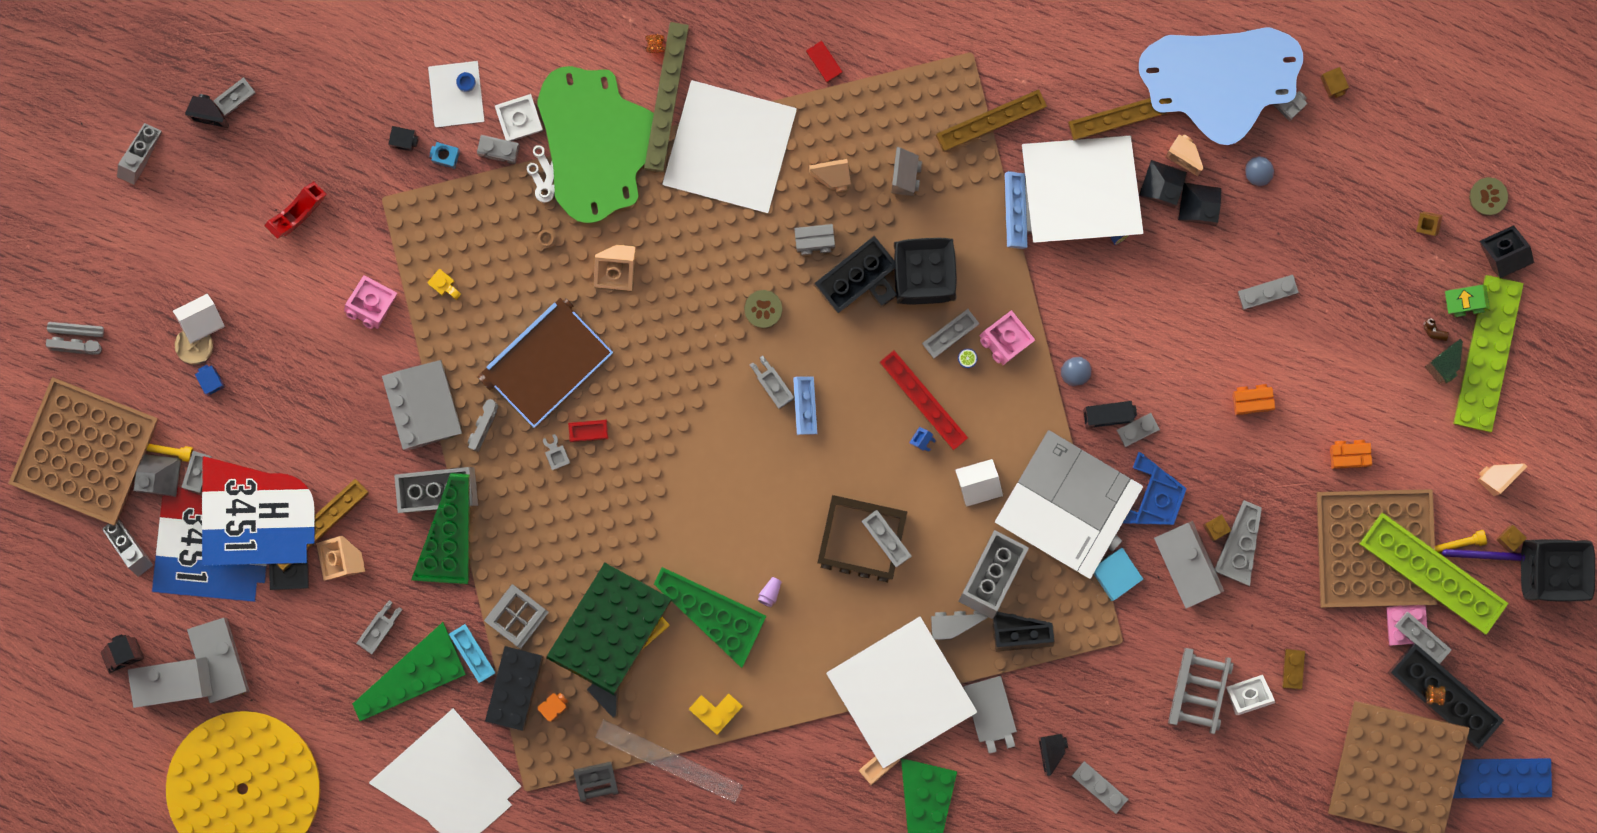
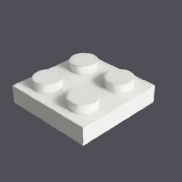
[495,94,543,141]

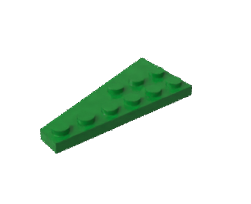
[411,473,470,584]
[654,567,767,668]
[352,622,466,722]
[901,758,957,833]

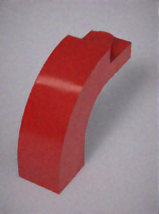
[264,181,327,239]

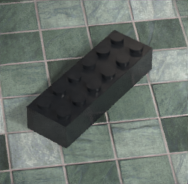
[1388,643,1504,750]

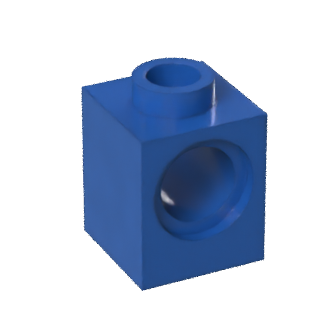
[195,365,225,396]

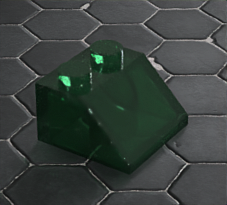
[1425,339,1463,384]

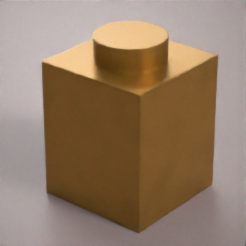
[1320,67,1349,99]
[1416,211,1443,236]
[1203,514,1231,542]
[1496,525,1527,553]

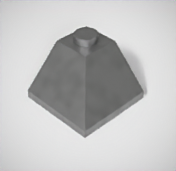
[134,454,181,497]

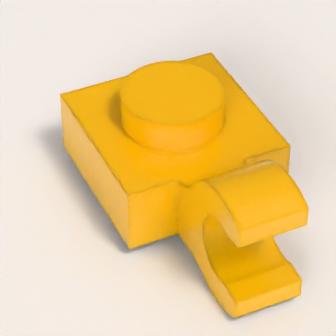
[427,268,461,300]

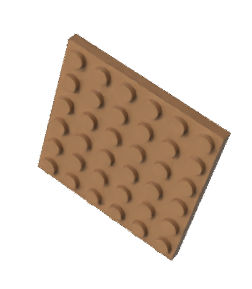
[8,377,159,526]
[1316,489,1437,608]
[1328,700,1469,833]

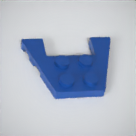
[1122,452,1187,525]

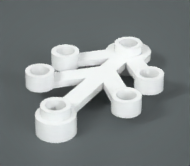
[527,145,555,203]

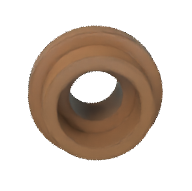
[537,229,556,249]

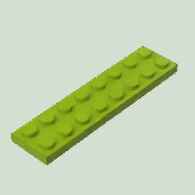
[1453,275,1524,433]
[1359,513,1509,635]

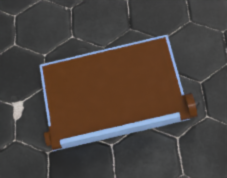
[477,298,613,428]

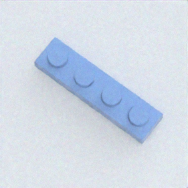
[1005,171,1027,249]

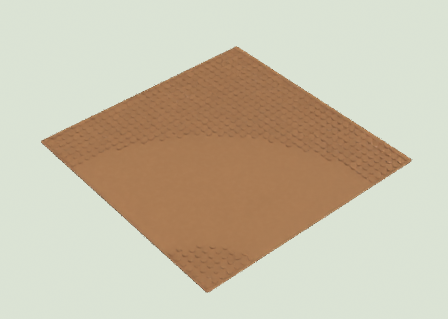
[382,52,1123,791]

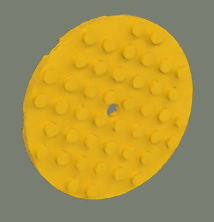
[166,711,320,833]

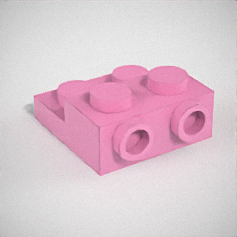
[344,276,397,329]
[979,310,1035,365]

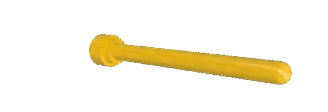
[146,444,194,462]
[1435,530,1487,553]

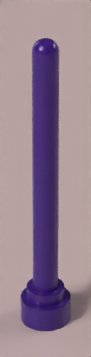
[1442,549,1525,561]

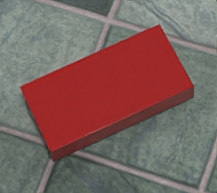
[806,40,843,83]
[568,420,608,442]

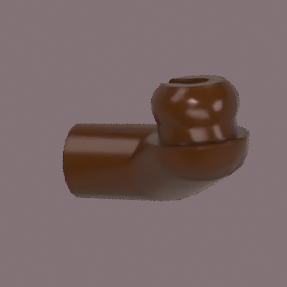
[1424,318,1449,341]

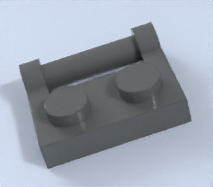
[573,762,619,802]

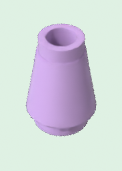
[758,577,782,607]

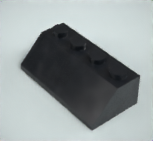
[814,236,896,313]

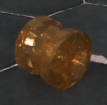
[645,34,665,53]
[1426,685,1445,706]

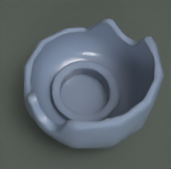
[1245,156,1274,186]
[1061,357,1092,387]

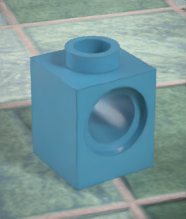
[429,142,460,169]

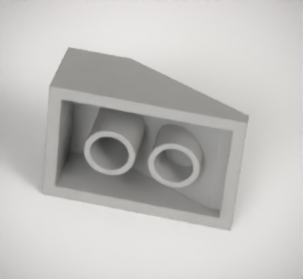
[891,147,922,196]

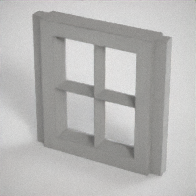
[484,584,549,649]

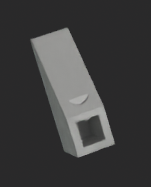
[117,123,162,185]
[102,519,153,577]
[931,611,988,640]

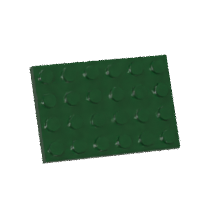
[546,562,672,695]

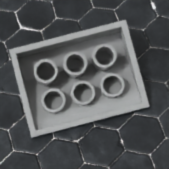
[382,360,463,450]

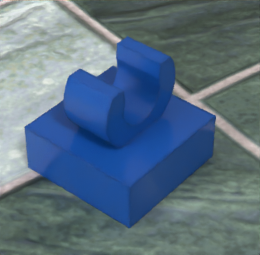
[909,427,936,451]

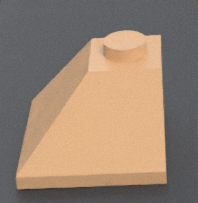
[1165,135,1203,177]
[809,159,851,192]
[594,245,636,291]
[1477,464,1527,496]
[316,536,365,581]

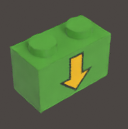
[1445,285,1490,317]

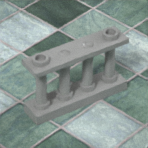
[1168,648,1234,734]

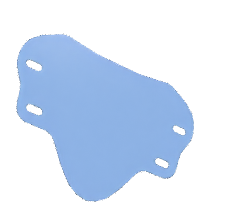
[1139,27,1303,145]

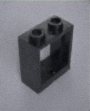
[1083,401,1137,429]

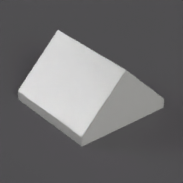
[173,294,225,344]
[955,459,1003,507]
[1226,675,1275,715]

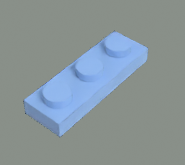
[793,377,817,435]

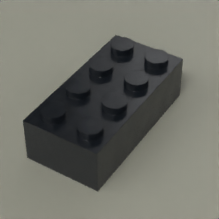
[485,646,544,731]

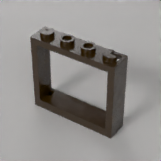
[817,495,908,583]

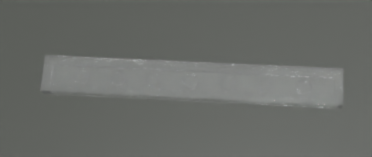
[595,719,743,803]

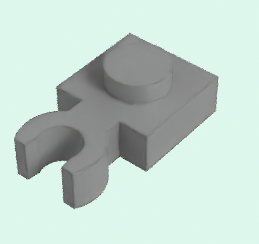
[543,434,570,471]

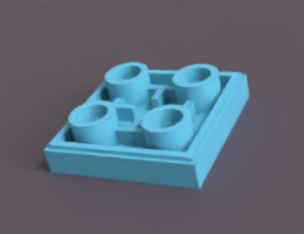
[1093,548,1143,601]

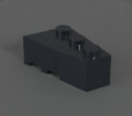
[992,611,1055,652]
[100,634,144,674]

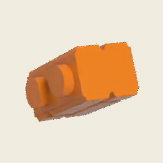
[1232,384,1275,416]
[1330,440,1372,469]
[538,693,569,722]

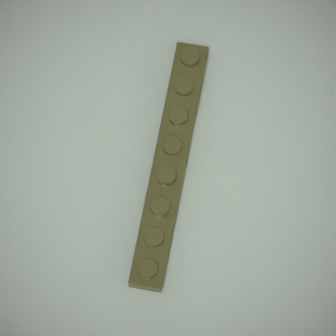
[644,22,689,173]

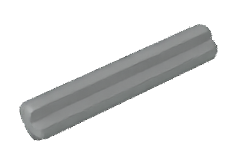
[47,322,104,337]

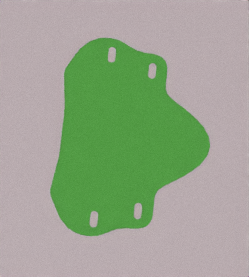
[537,66,654,223]

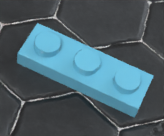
[449,624,496,683]

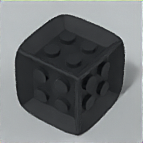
[894,238,957,305]
[1521,539,1595,601]

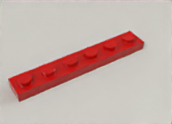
[879,350,968,451]

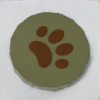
[1469,177,1508,216]
[744,290,782,329]

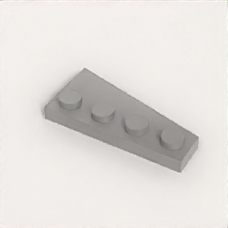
[1215,500,1262,586]

